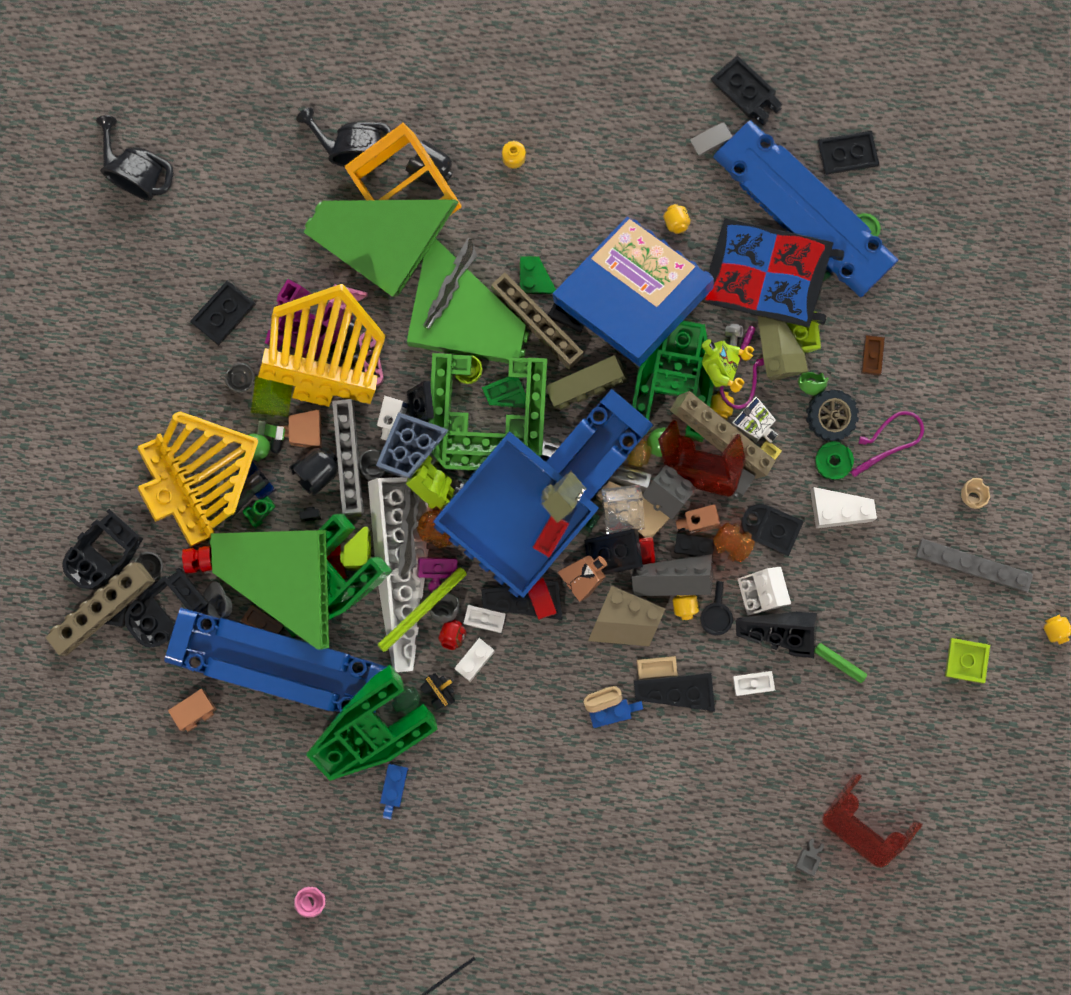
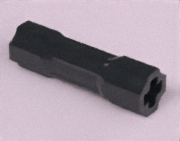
[217,471,269,521]

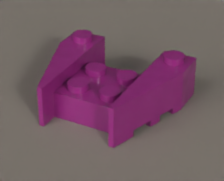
[265,279,354,360]

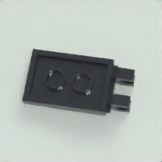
[711,55,782,126]

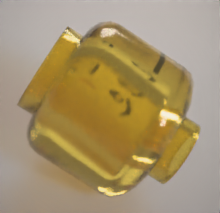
[626,440,652,467]

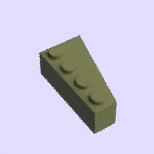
[546,355,629,410]
[541,471,586,523]

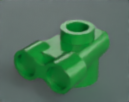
[242,496,276,528]

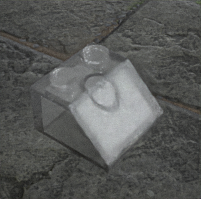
[601,484,645,534]

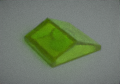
[251,376,292,417]

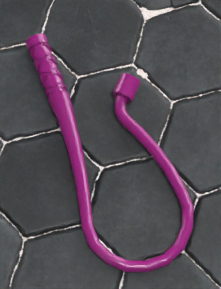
[720,326,765,409]
[850,411,925,477]

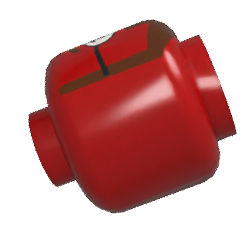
[438,620,466,650]

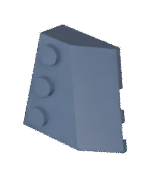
[376,412,449,478]

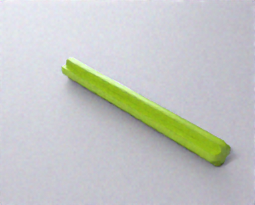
[378,567,467,652]

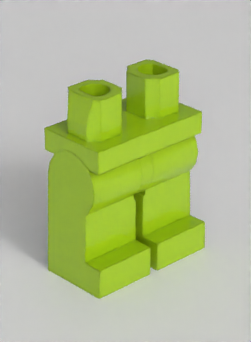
[406,455,455,511]

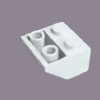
[738,567,791,616]

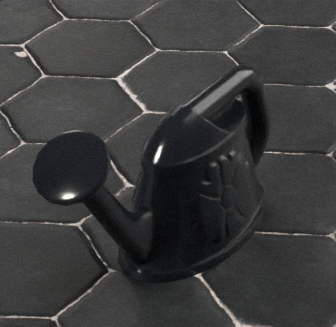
[296,108,391,167]
[96,115,173,201]

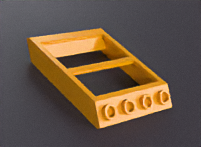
[345,123,462,215]

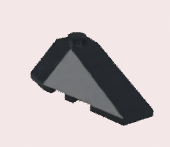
[736,611,817,658]

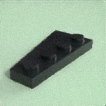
[481,581,562,620]
[633,672,715,712]

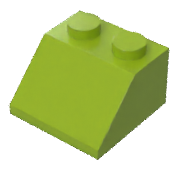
[340,527,371,571]

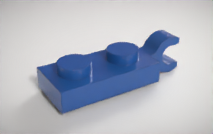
[589,699,643,728]
[380,764,408,820]

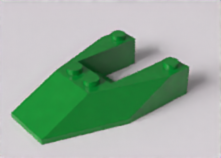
[632,321,714,442]
[281,514,393,637]
[306,665,438,781]

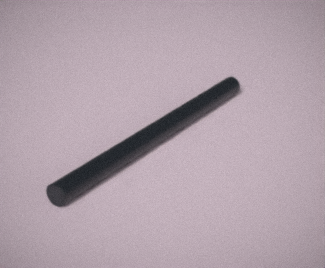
[421,957,476,995]

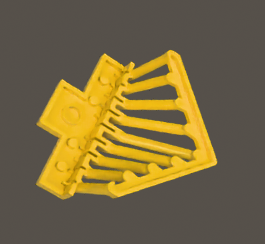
[258,284,385,407]
[137,412,258,547]

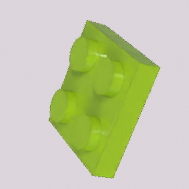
[945,638,990,684]

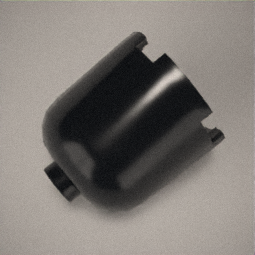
[405,140,453,187]
[289,448,338,496]

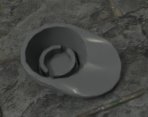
[203,582,232,619]

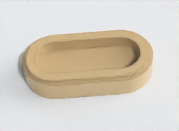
[584,686,622,712]

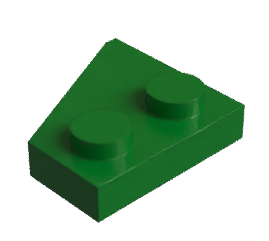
[520,256,556,294]
[482,377,526,408]

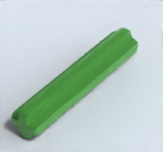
[814,643,867,683]

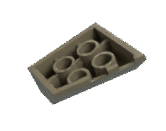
[588,586,665,646]

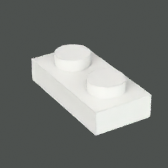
[463,605,506,633]
[733,671,775,696]

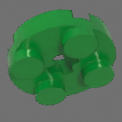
[815,441,854,480]

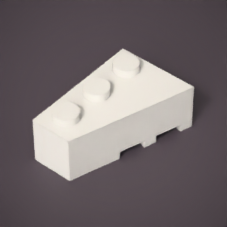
[811,487,877,528]

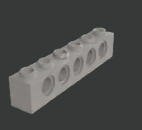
[332,399,364,517]

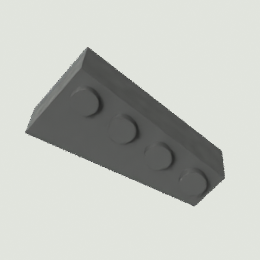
[632,554,713,596]

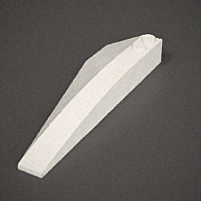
[368,477,433,672]

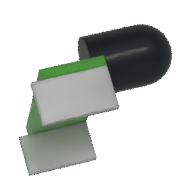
[257,421,285,454]

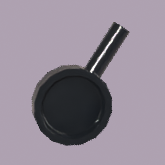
[700,581,733,636]

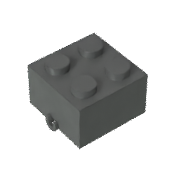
[642,465,696,519]

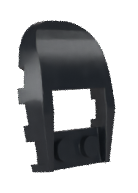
[62,509,143,590]
[125,568,210,648]

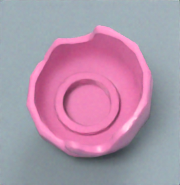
[294,887,325,918]

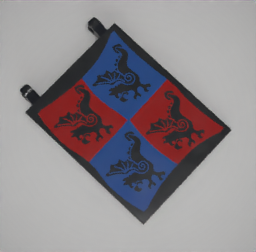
[701,218,844,328]

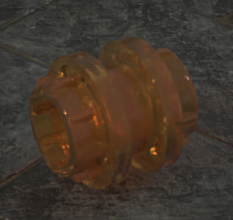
[417,510,452,548]
[713,523,755,562]

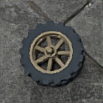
[806,390,859,441]

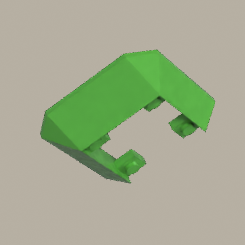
[429,353,547,471]

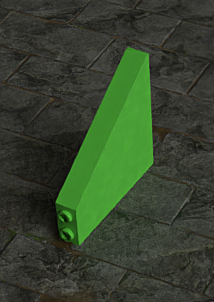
[304,200,459,297]
[407,238,529,364]
[210,530,329,649]

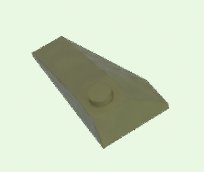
[758,316,809,381]

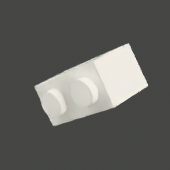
[454,638,495,682]

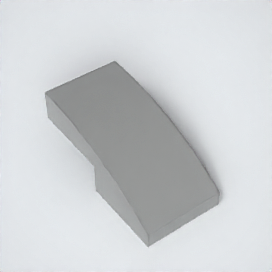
[690,122,733,156]

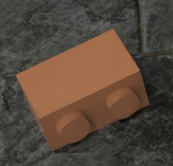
[168,689,217,732]

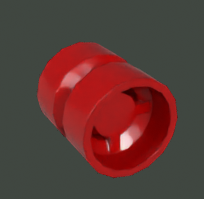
[182,546,212,574]

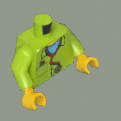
[702,339,754,393]

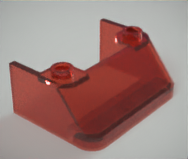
[658,420,745,497]
[822,774,923,868]

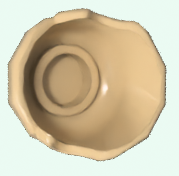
[961,478,990,509]

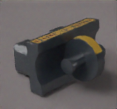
[420,673,455,710]

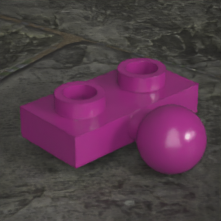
[417,557,457,593]

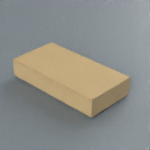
[637,656,678,680]

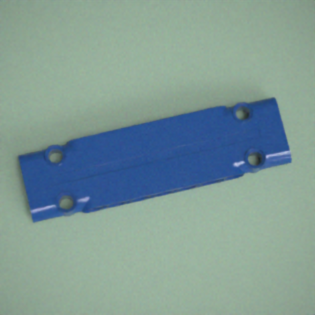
[713,120,898,298]
[546,389,654,500]
[164,608,387,712]

